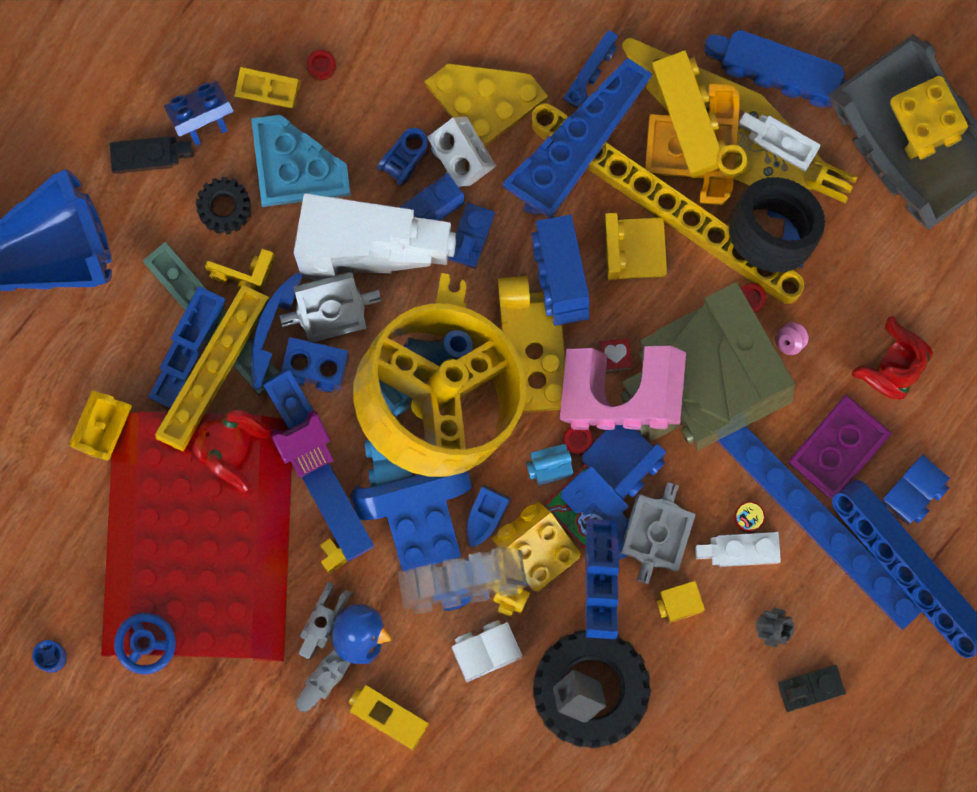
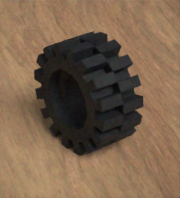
[196,177,251,234]

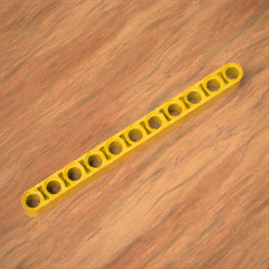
[532,104,804,304]

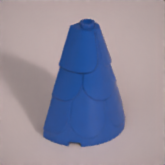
[0,169,112,291]

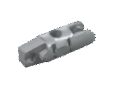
[299,581,352,659]
[295,650,351,713]

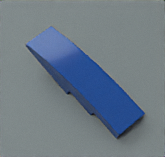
[148,286,226,409]
[302,463,375,562]
[585,519,619,639]

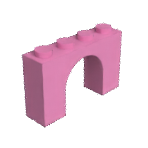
[560,346,686,430]

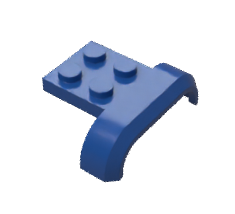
[350,471,472,573]

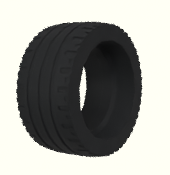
[729,177,825,273]

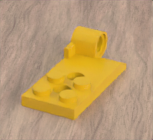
[497,276,565,413]

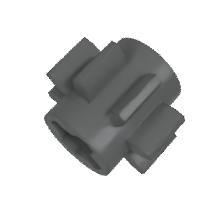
[756,608,794,647]

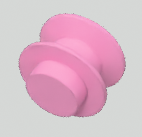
[775,322,809,355]

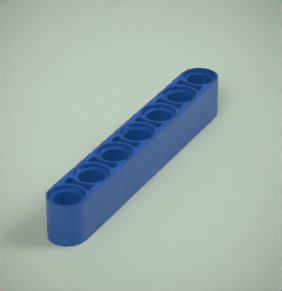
[832,480,977,658]

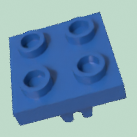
[164,81,233,146]

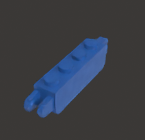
[704,30,848,108]

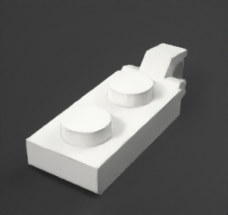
[739,112,821,172]
[695,532,781,567]

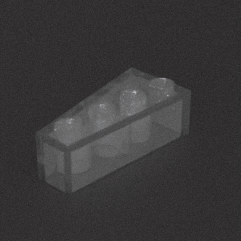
[398,547,527,614]

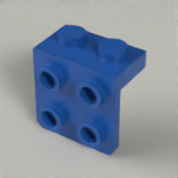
[581,425,666,500]

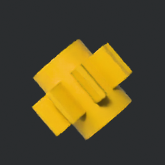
[493,577,530,617]

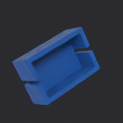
[531,214,589,326]

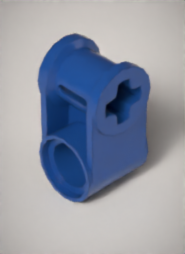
[377,128,429,187]

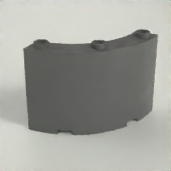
[828,34,977,230]

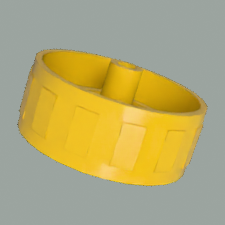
[353,303,526,477]

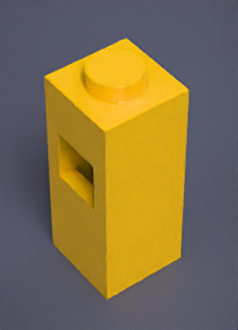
[348,685,429,751]

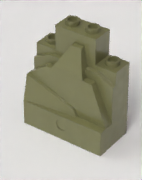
[620,282,795,451]

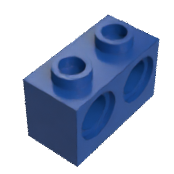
[281,337,349,393]

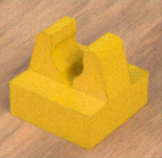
[320,538,348,575]

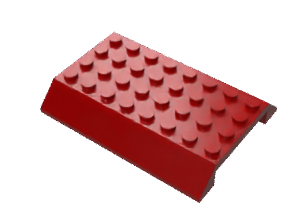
[101,412,292,662]

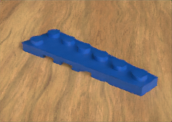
[502,58,652,218]

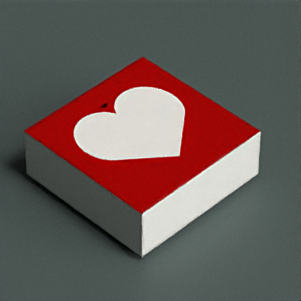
[599,338,632,372]

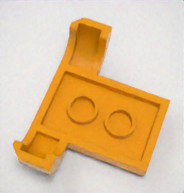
[645,84,740,205]

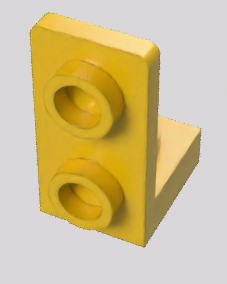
[205,249,275,292]

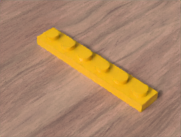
[155,285,269,451]

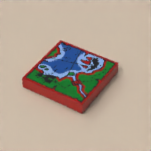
[543,464,607,549]

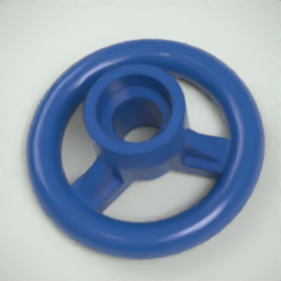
[114,613,176,674]

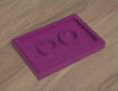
[787,395,892,501]

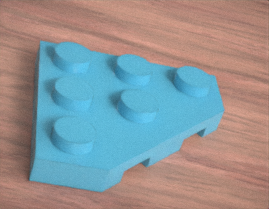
[251,115,351,207]

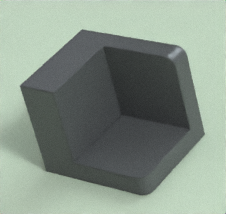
[553,670,606,722]

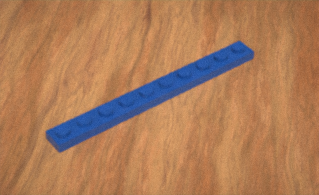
[717,426,922,630]

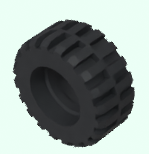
[533,629,651,749]

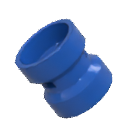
[32,640,67,673]

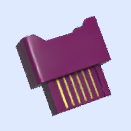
[270,410,333,478]

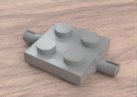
[279,272,382,342]
[619,482,696,584]

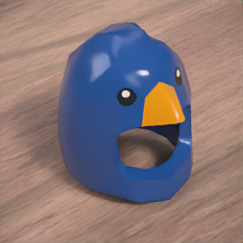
[332,604,391,664]

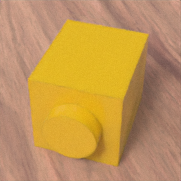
[656,581,705,624]

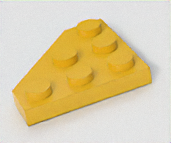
[424,64,548,147]

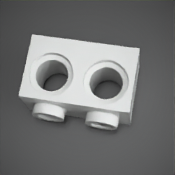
[427,116,496,187]

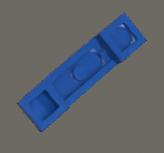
[250,273,302,390]

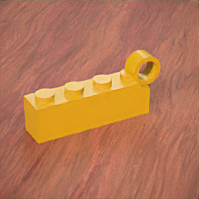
[652,50,748,179]

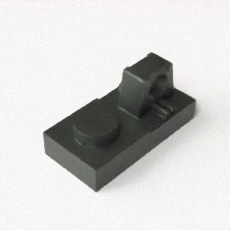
[777,665,846,712]

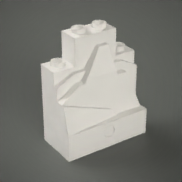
[294,193,456,281]

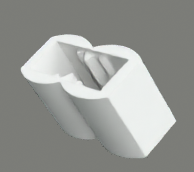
[452,620,523,682]

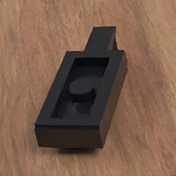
[110,137,194,174]

